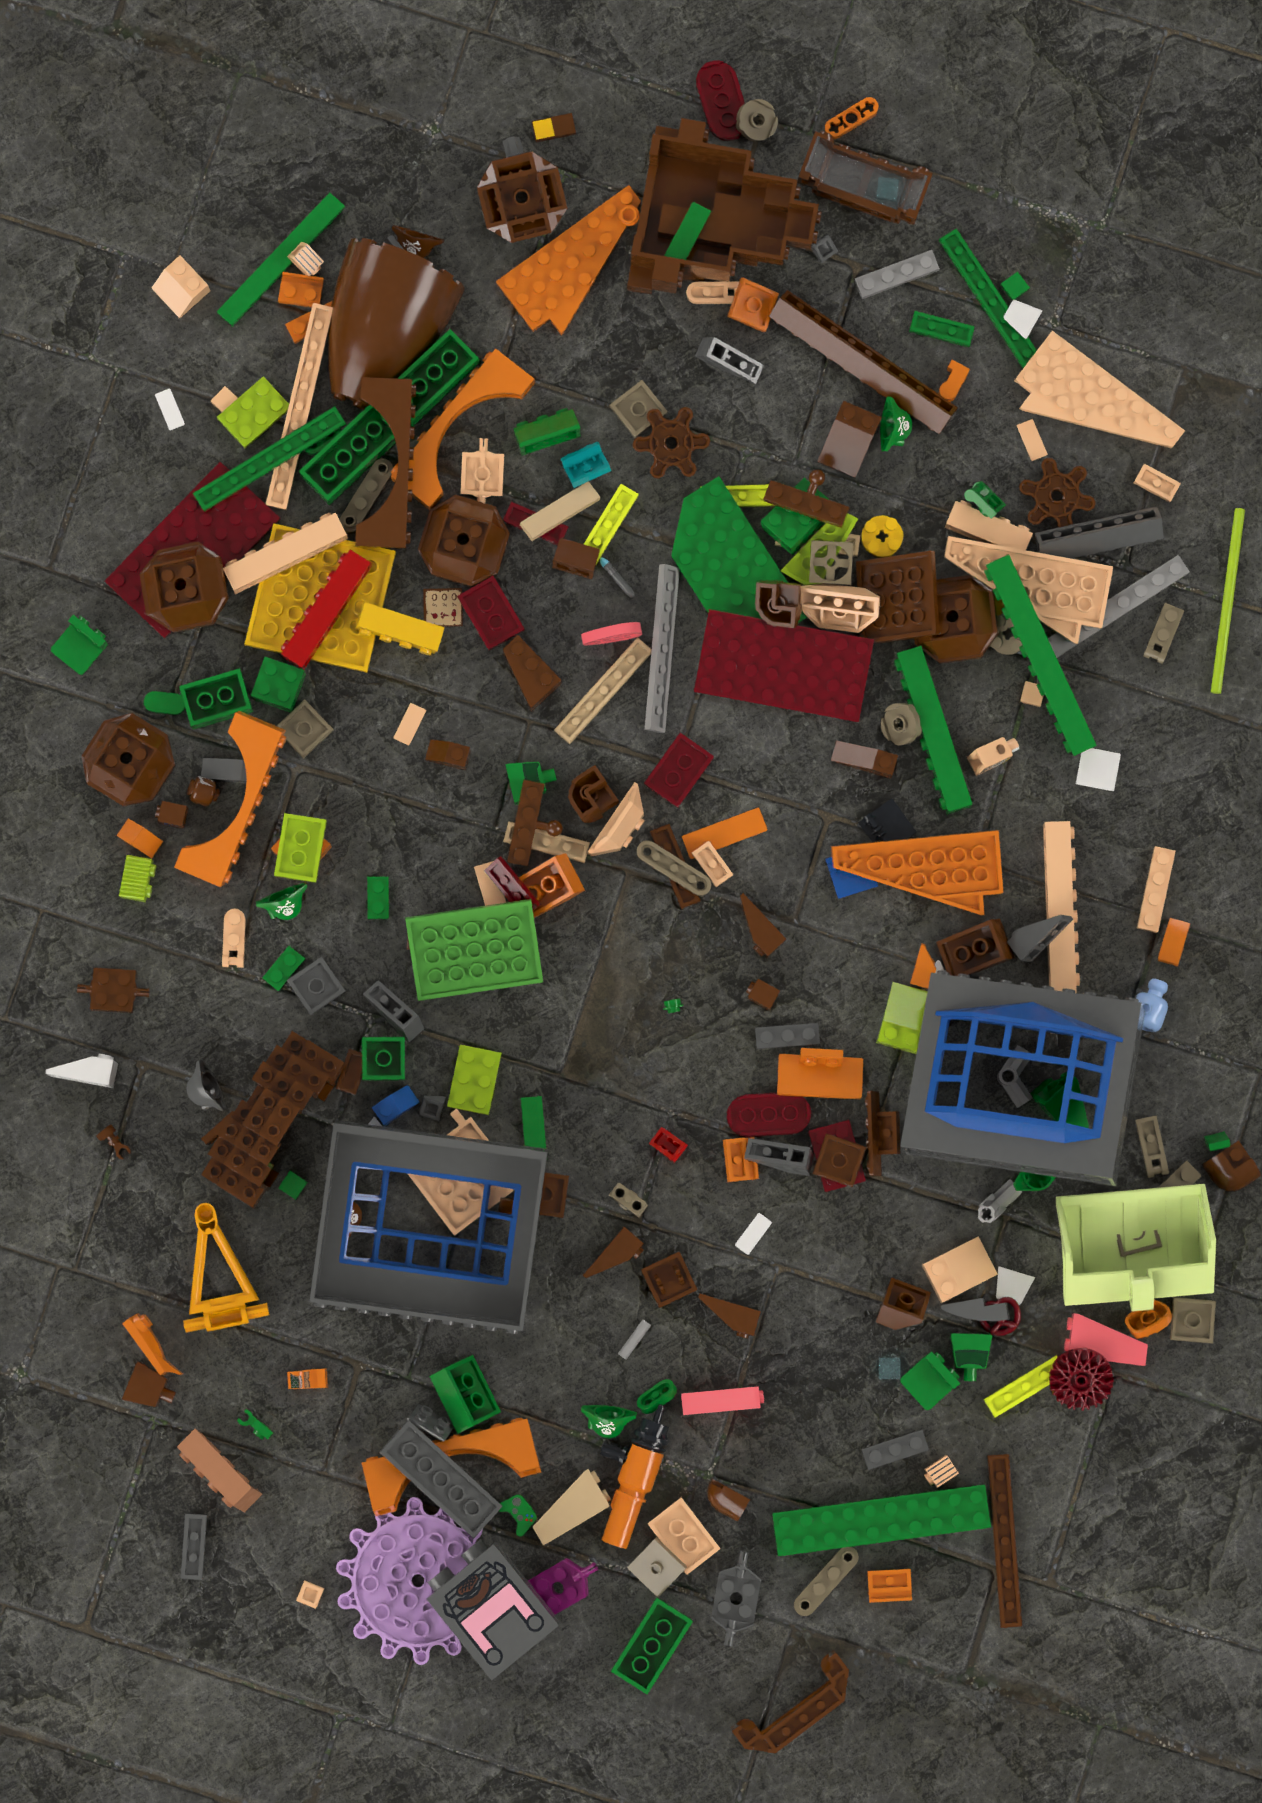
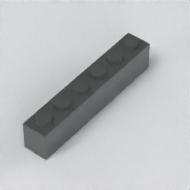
[1035,507,1164,559]

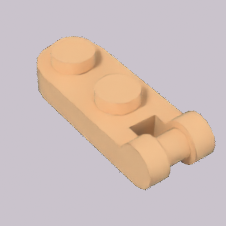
[686,281,739,304]
[222,909,246,968]

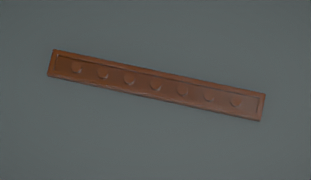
[987,1454,1022,1628]

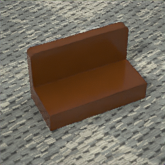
[552,538,600,579]

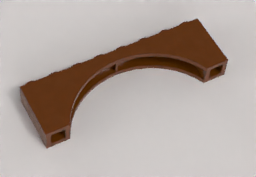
[355,377,416,548]

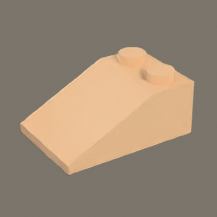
[922,1236,998,1303]

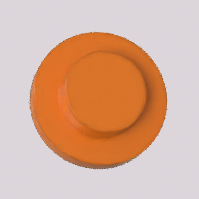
[619,205,640,226]

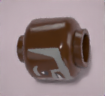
[187,776,220,806]

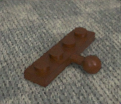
[763,469,850,528]
[507,779,563,866]

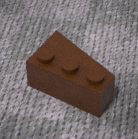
[503,635,562,712]

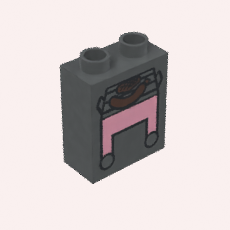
[427,1539,561,1681]

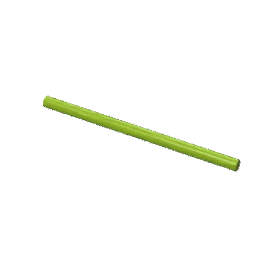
[1211,508,1245,694]

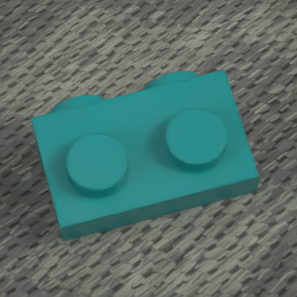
[561,442,611,488]

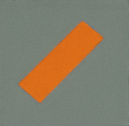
[682,808,768,859]

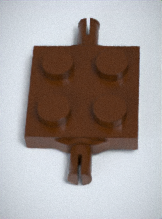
[77,968,150,1013]

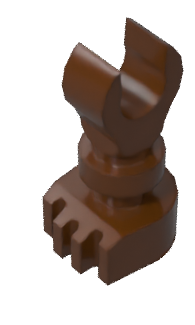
[96,1124,131,1159]

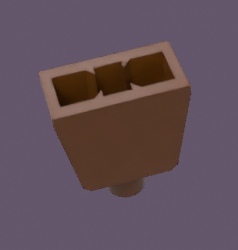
[122,1361,176,1407]

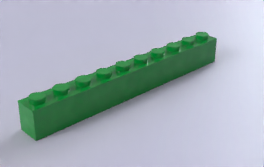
[984,554,1097,756]

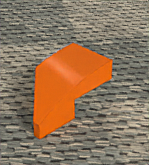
[910,943,936,989]

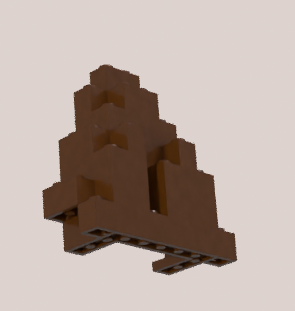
[627,118,822,295]
[201,1031,346,1209]

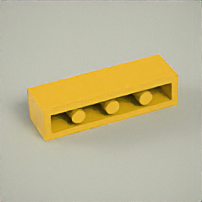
[355,602,445,655]

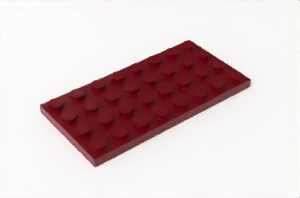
[104,462,281,639]
[694,609,874,722]

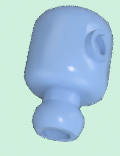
[1136,979,1168,1032]

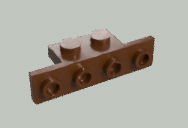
[865,1091,901,1176]

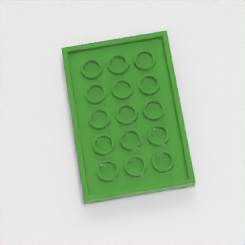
[405,899,543,1001]

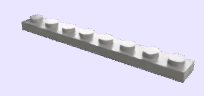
[1048,555,1190,658]
[645,564,680,733]

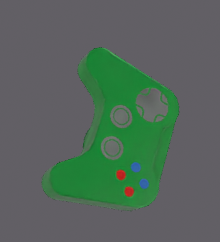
[499,1494,538,1537]

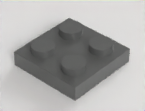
[287,957,346,1015]

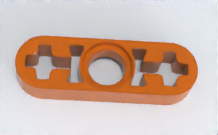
[825,97,879,139]

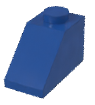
[372,1085,420,1126]

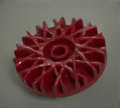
[1049,1348,1114,1411]

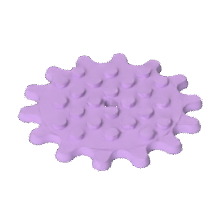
[336,1497,482,1665]

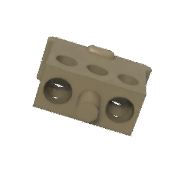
[609,1183,648,1218]

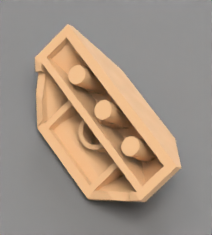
[800,583,880,633]
[588,782,645,856]

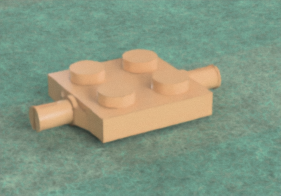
[461,438,504,503]

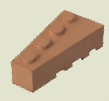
[177,1429,262,1512]

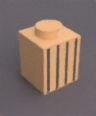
[287,242,324,276]
[924,1455,959,1488]

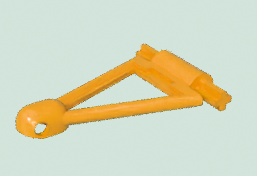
[183,1203,269,1333]

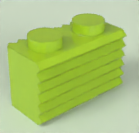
[119,855,156,902]

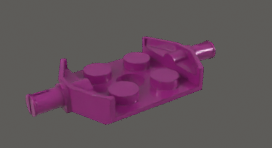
[528,1558,598,1615]

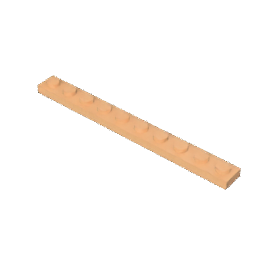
[266,303,333,510]

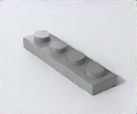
[854,250,939,299]

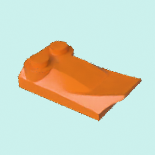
[122,1313,183,1375]

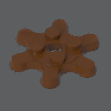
[633,407,710,479]
[1019,458,1095,528]

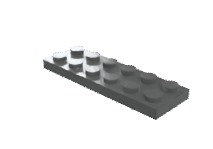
[379,1420,502,1538]

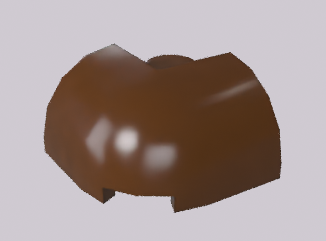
[755,580,802,628]
[568,765,619,823]
[1201,1140,1261,1191]
[707,1478,750,1522]

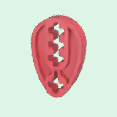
[581,622,642,646]

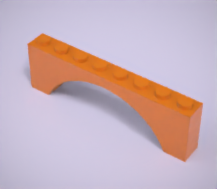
[391,348,535,510]
[174,711,287,887]
[362,1418,541,1516]

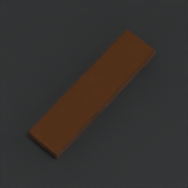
[650,824,701,909]

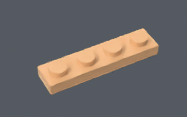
[1137,846,1175,933]

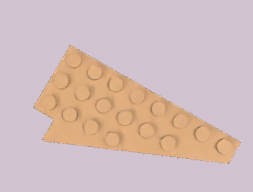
[1014,331,1185,448]
[944,536,1113,644]

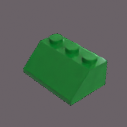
[513,408,581,456]
[429,1355,501,1434]

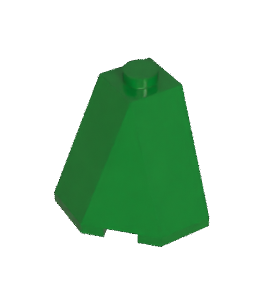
[1030,1072,1089,1128]

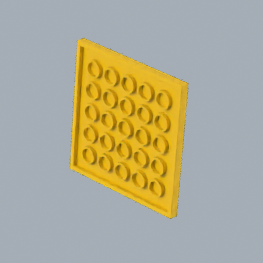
[245,523,396,673]

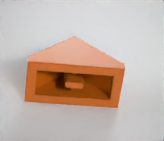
[117,818,163,859]

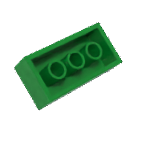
[611,1597,693,1695]

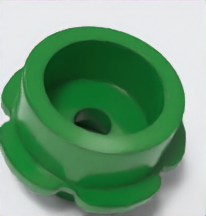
[663,998,684,1014]

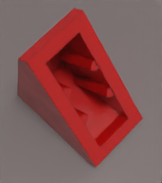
[649,1127,688,1164]

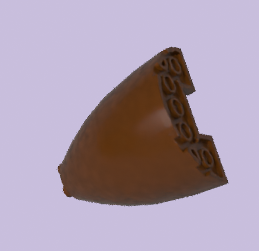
[328,238,465,410]

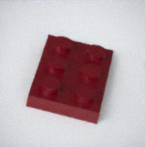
[457,576,525,651]
[644,733,714,808]
[808,1120,866,1192]

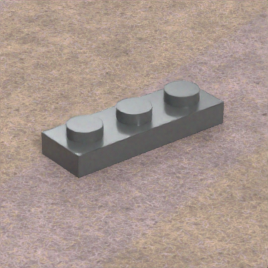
[755,1023,820,1049]
[861,1430,929,1470]
[181,1514,207,1580]

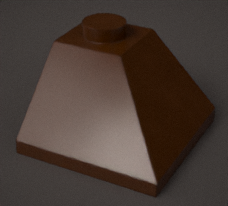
[876,1277,931,1330]

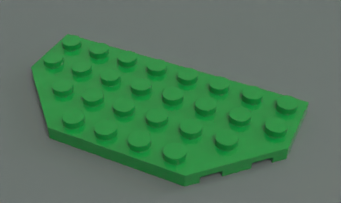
[671,476,808,623]

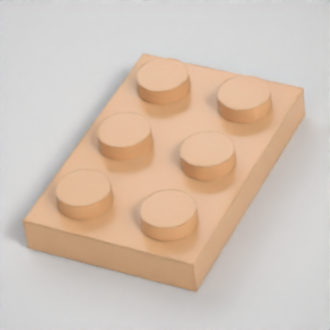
[647,1497,720,1575]

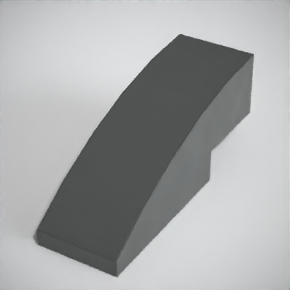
[941,1298,1010,1321]

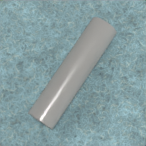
[618,1319,651,1360]

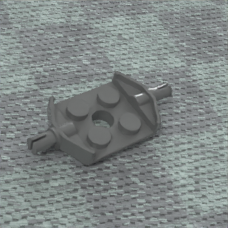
[711,1551,762,1647]

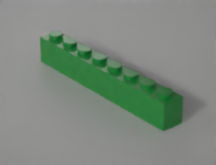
[894,646,973,815]

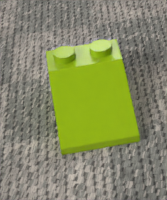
[876,982,928,1054]

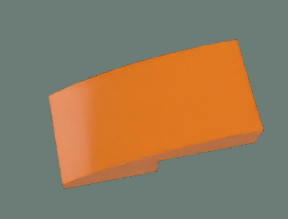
[1158,918,1190,966]

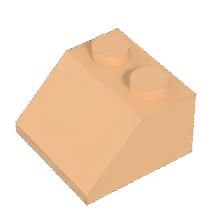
[152,255,210,318]

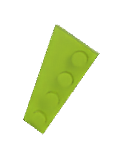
[781,513,858,585]

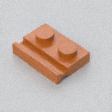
[278,272,324,308]
[723,1137,759,1182]
[867,1569,912,1603]

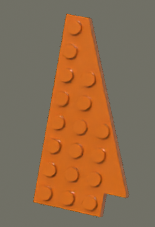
[496,185,641,335]
[831,830,1004,915]

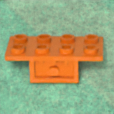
[777,1048,863,1099]

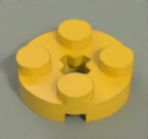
[861,515,903,558]

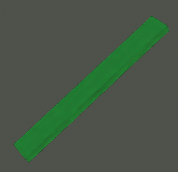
[217,192,345,327]
[939,228,1037,368]
[193,406,346,512]

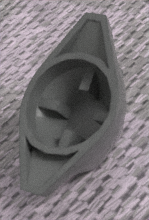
[186,1059,227,1111]

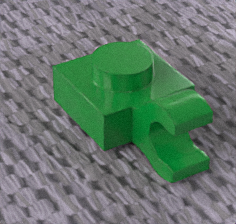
[237,1409,275,1440]

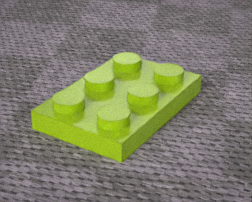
[217,376,289,449]
[274,813,327,883]
[447,1045,502,1115]

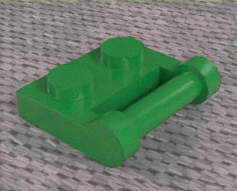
[964,481,1006,519]

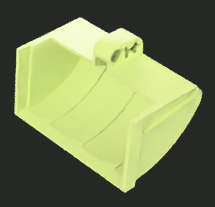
[1056,1184,1216,1311]

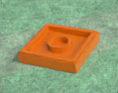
[727,278,779,332]

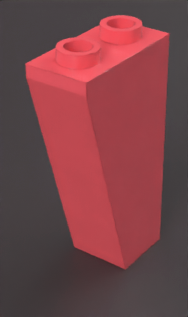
[1064,1313,1148,1366]
[681,1386,764,1415]

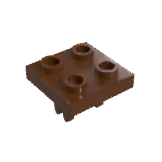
[641,1251,697,1308]

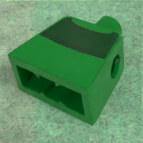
[505,762,556,805]
[950,1333,992,1381]

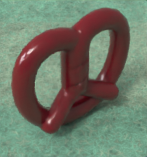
[980,1297,1021,1336]

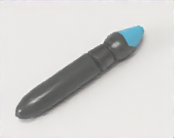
[600,557,635,598]

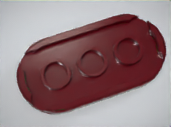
[696,60,745,141]
[727,1093,811,1137]

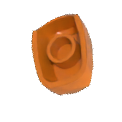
[1125,1299,1172,1339]

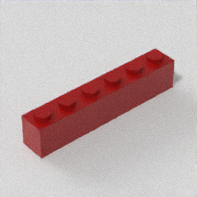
[281,550,372,670]

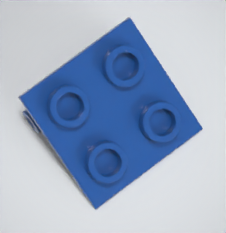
[825,857,878,899]

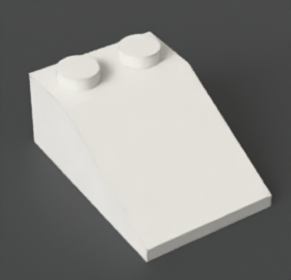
[46,1054,118,1088]

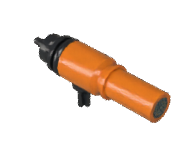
[600,1404,669,1549]

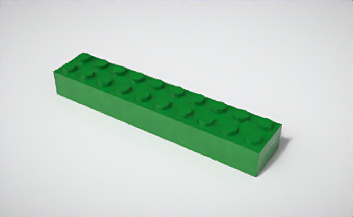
[299,329,480,506]
[772,1484,991,1556]

